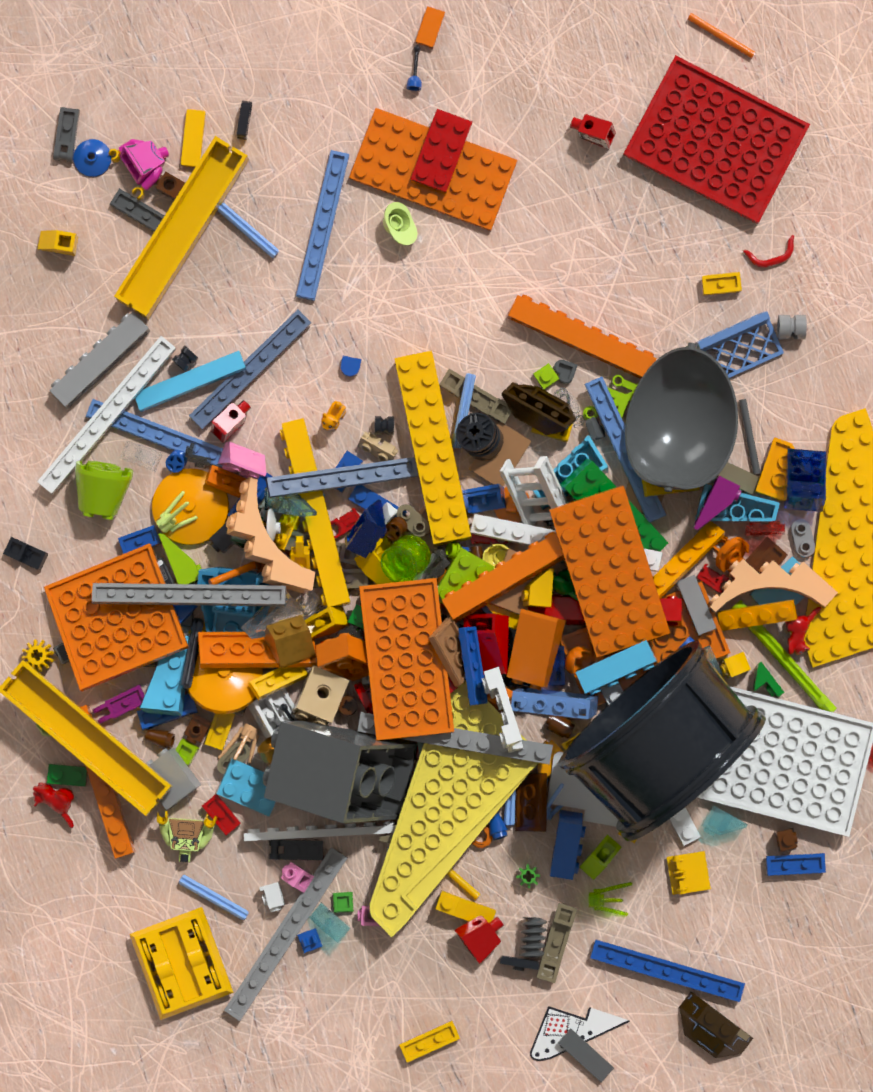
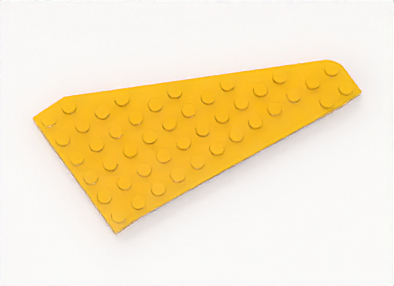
[804,408,873,668]

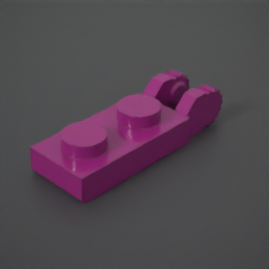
[92,685,145,724]

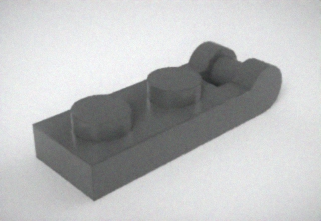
[53,107,80,162]

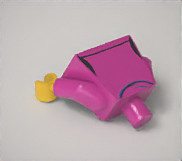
[108,139,169,200]

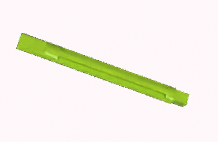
[731,600,837,712]

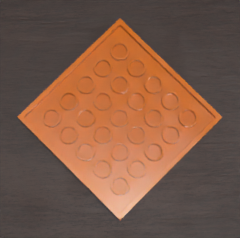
[44,543,189,692]

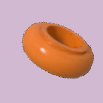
[472,826,492,848]

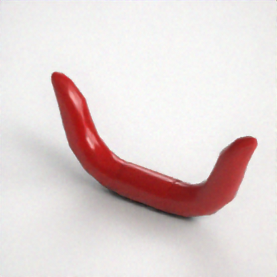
[743,235,794,268]

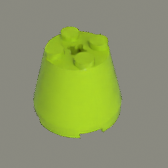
[75,461,133,520]

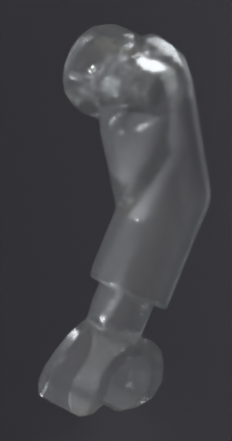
[554,388,585,428]

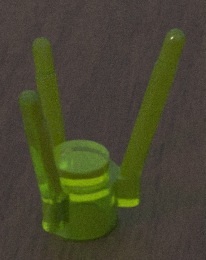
[589,882,633,916]

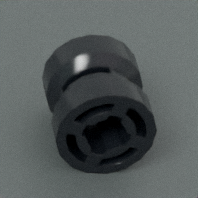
[172,345,198,372]
[375,416,394,435]

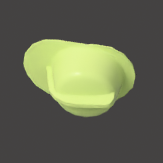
[383,202,418,245]

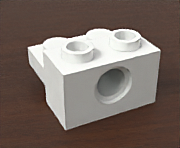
[248,688,298,738]

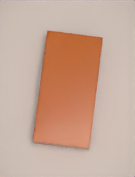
[415,6,445,49]

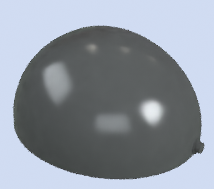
[625,343,738,492]

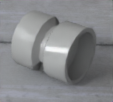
[777,315,807,339]

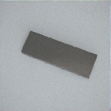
[109,188,165,232]
[558,1028,614,1082]

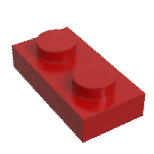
[202,794,241,836]

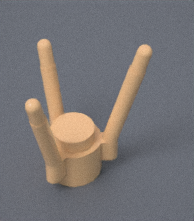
[218,723,259,764]

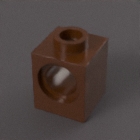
[155,171,185,200]

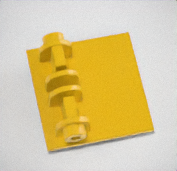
[274,511,300,552]
[667,851,711,895]

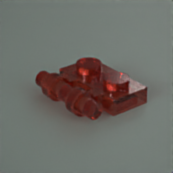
[745,521,785,537]

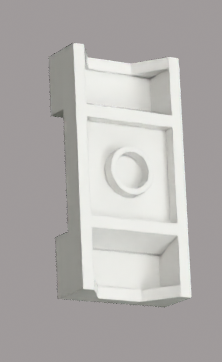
[482,667,524,753]

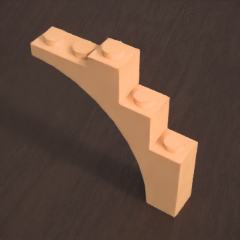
[226,477,315,594]
[709,559,838,613]

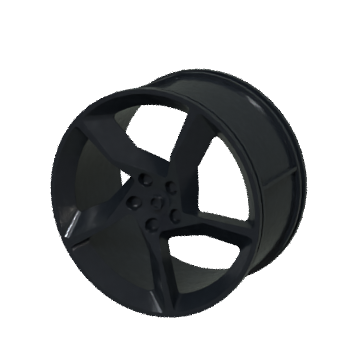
[558,641,766,841]

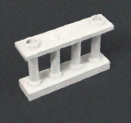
[500,456,568,526]

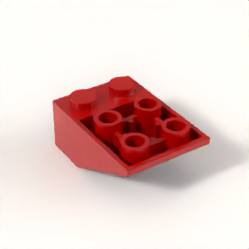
[464,613,509,675]

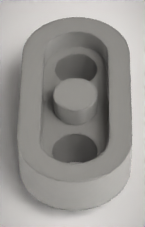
[791,519,815,557]

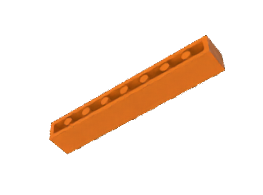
[508,294,657,379]
[442,531,564,623]
[80,705,136,859]

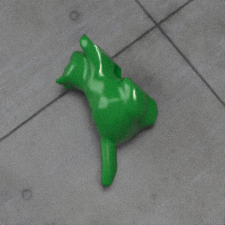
[552,568,578,601]

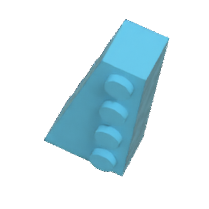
[532,435,608,510]
[695,484,780,521]
[140,636,189,716]
[576,640,658,695]

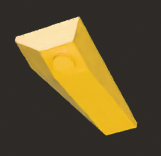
[354,533,408,584]

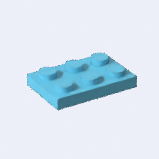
[216,758,276,816]

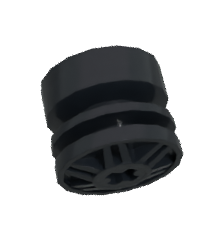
[456,413,504,461]

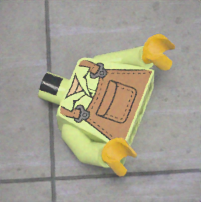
[156,811,217,862]

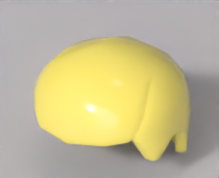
[482,544,510,569]

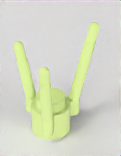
[156,491,198,533]

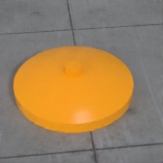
[152,468,229,545]
[187,650,263,714]

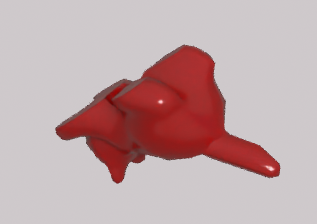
[786,607,821,655]
[33,782,74,828]

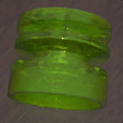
[381,535,431,582]

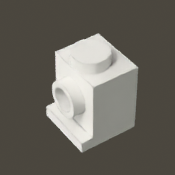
[259,882,285,912]

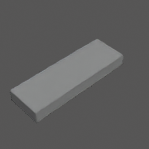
[677,575,716,636]

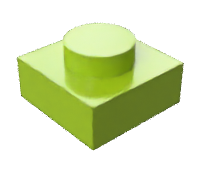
[533,363,559,390]
[176,738,199,765]

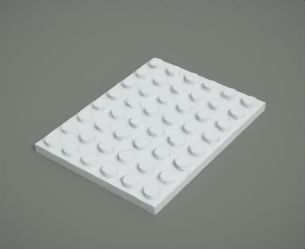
[698,686,873,837]

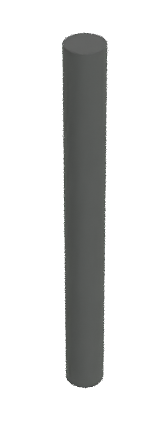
[739,399,761,475]

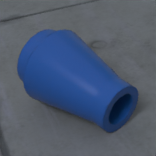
[489,812,508,840]

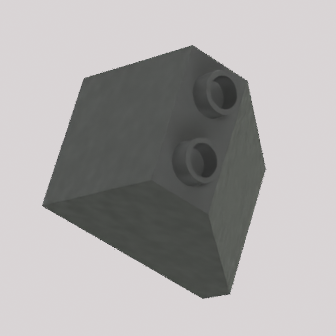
[263,721,418,823]

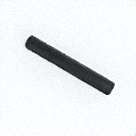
[180,618,204,689]

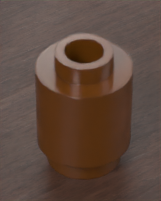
[545,715,575,738]

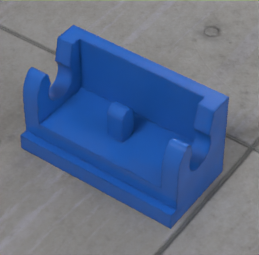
[462,484,506,514]

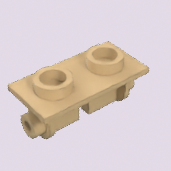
[358,432,398,462]

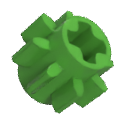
[516,864,540,888]

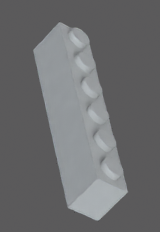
[50,312,150,409]

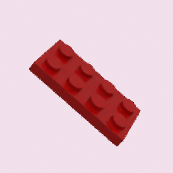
[411,109,473,193]

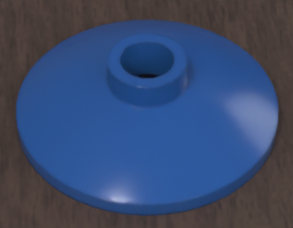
[73,139,111,177]

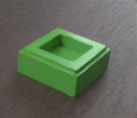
[333,892,354,913]

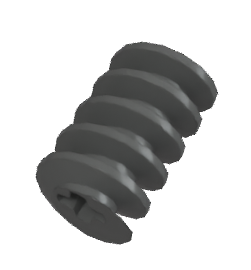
[519,917,547,957]

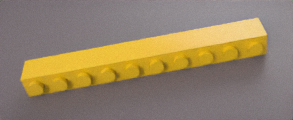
[279,418,351,607]

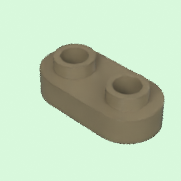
[396,504,429,538]
[217,742,250,775]

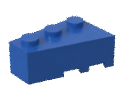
[550,810,586,880]

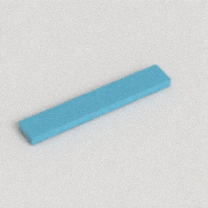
[135,351,246,412]

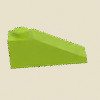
[159,533,202,584]

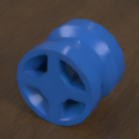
[166,450,188,473]

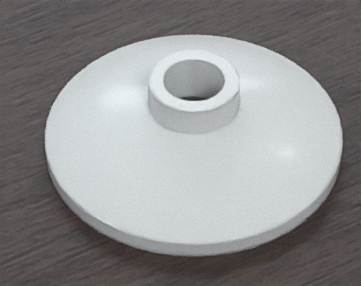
[266,509,281,542]

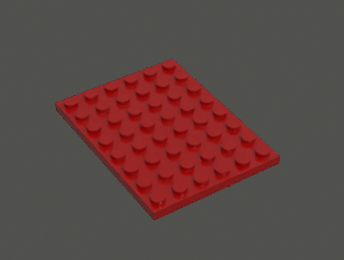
[623,55,810,224]

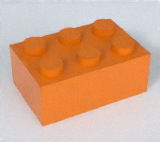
[316,633,369,681]

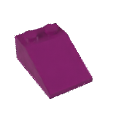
[693,475,742,530]

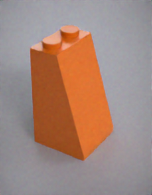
[507,609,566,690]

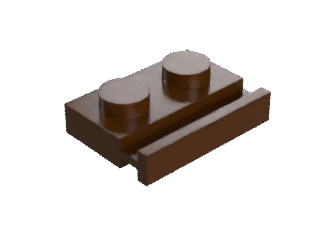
[745,536,788,574]

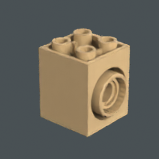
[291,665,349,726]

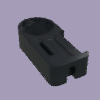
[237,100,252,140]

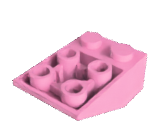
[218,442,266,479]

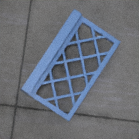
[695,311,784,378]

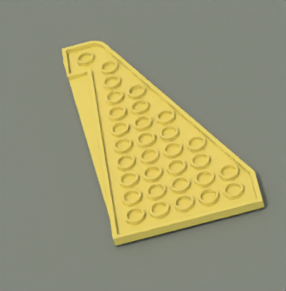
[370,680,539,937]

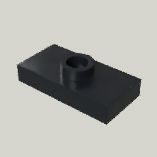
[500,955,539,971]

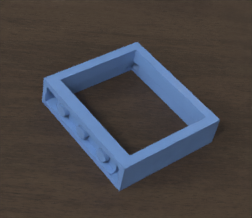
[511,687,598,719]

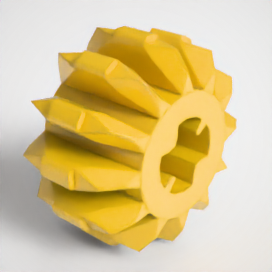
[21,639,55,672]

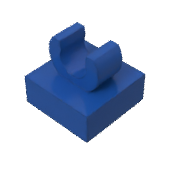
[298,928,322,953]

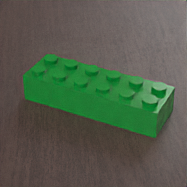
[560,459,668,552]

